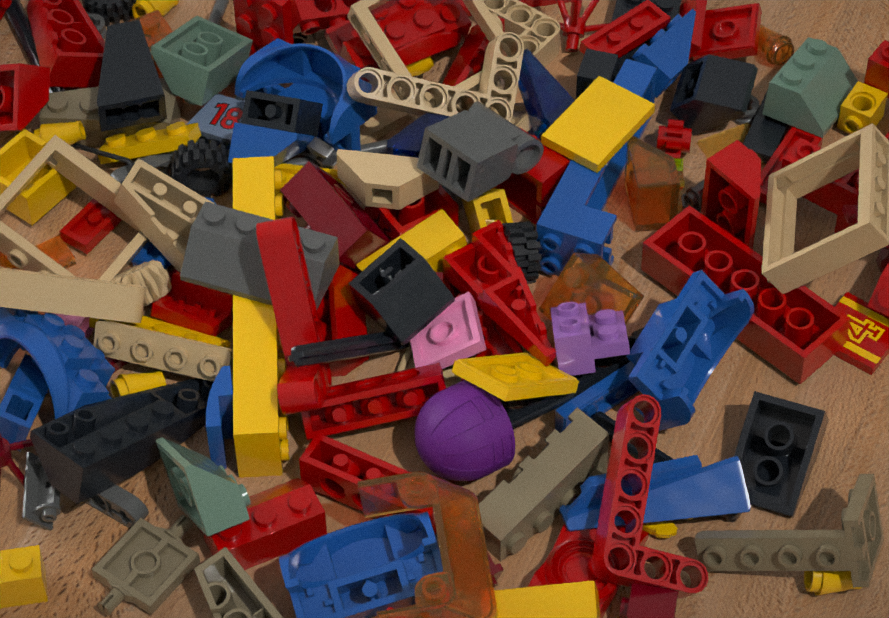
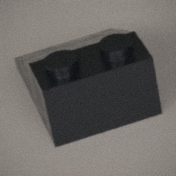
[734,391,829,518]

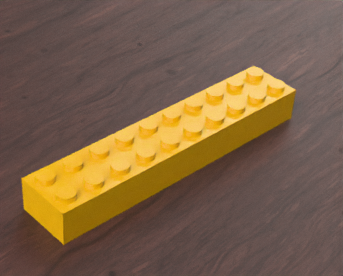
[233,156,289,478]

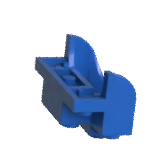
[235,38,377,151]
[626,270,754,431]
[0,307,115,419]
[279,511,451,618]

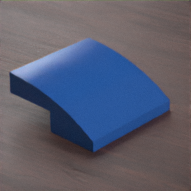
[206,365,234,469]

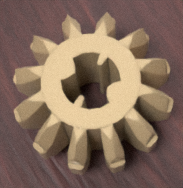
[112,260,172,306]

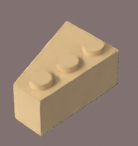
[114,158,215,272]

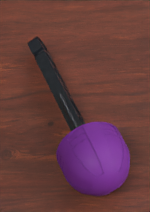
[415,327,644,481]

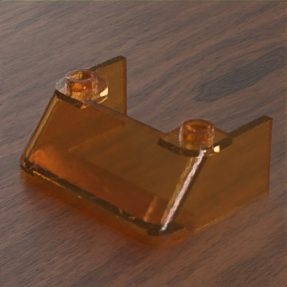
[357,471,498,618]

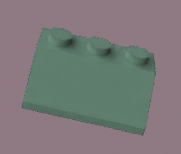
[150,16,253,106]
[762,37,858,138]
[156,437,251,537]

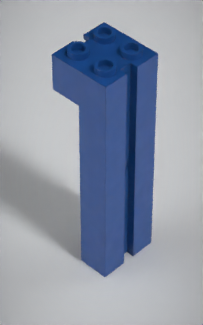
[536,59,657,289]

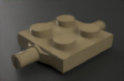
[92,515,200,616]

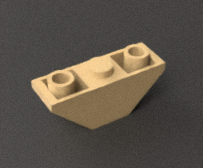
[337,149,440,210]

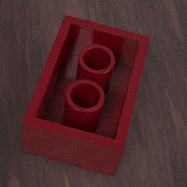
[280,161,391,272]

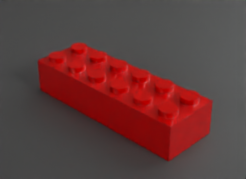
[641,205,851,384]

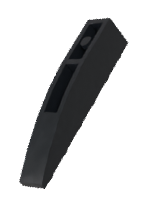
[30,378,213,504]

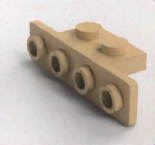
[93,319,233,382]

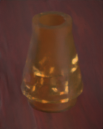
[758,24,794,65]

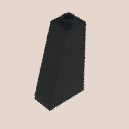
[97,20,167,132]

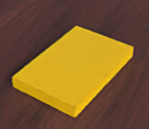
[541,76,655,173]
[451,352,579,401]

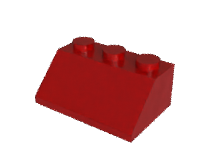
[0,63,50,132]
[701,140,761,249]
[317,264,369,377]
[198,478,327,570]

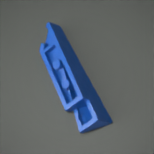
[559,455,751,531]

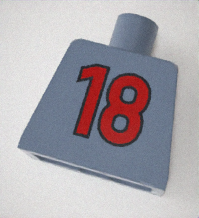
[186,94,249,151]

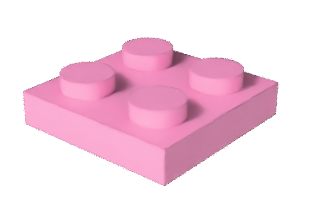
[410,292,486,369]

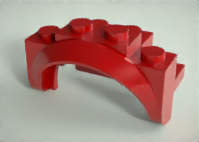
[324,0,472,82]

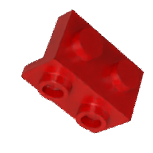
[151,272,233,337]

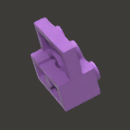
[550,302,630,376]

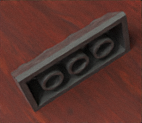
[180,201,339,309]

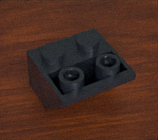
[670,54,758,136]
[348,238,455,346]

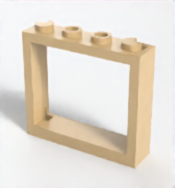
[347,0,511,126]
[761,123,889,294]
[0,135,149,281]

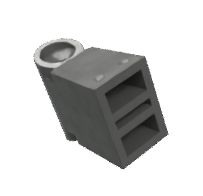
[417,101,544,202]

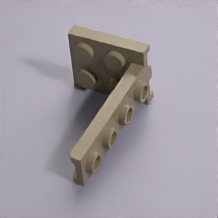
[694,474,884,587]

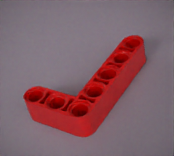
[256,216,332,415]
[592,394,708,599]

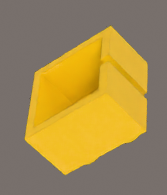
[0,129,77,225]

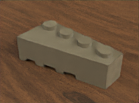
[39,78,183,147]
[469,407,609,562]
[194,547,283,618]

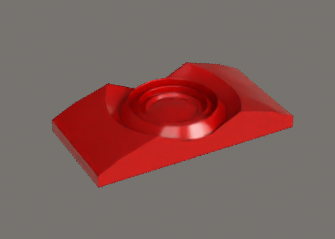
[528,524,649,618]

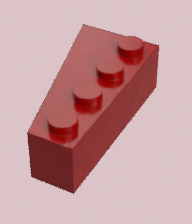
[26,0,105,89]

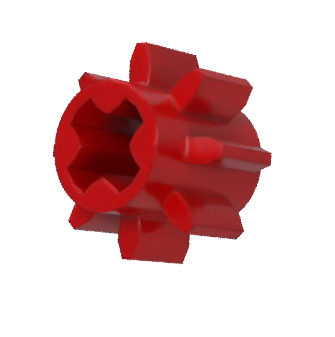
[656,119,692,160]

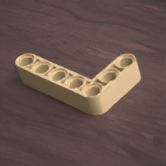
[456,0,560,113]
[347,32,524,122]
[0,266,147,323]

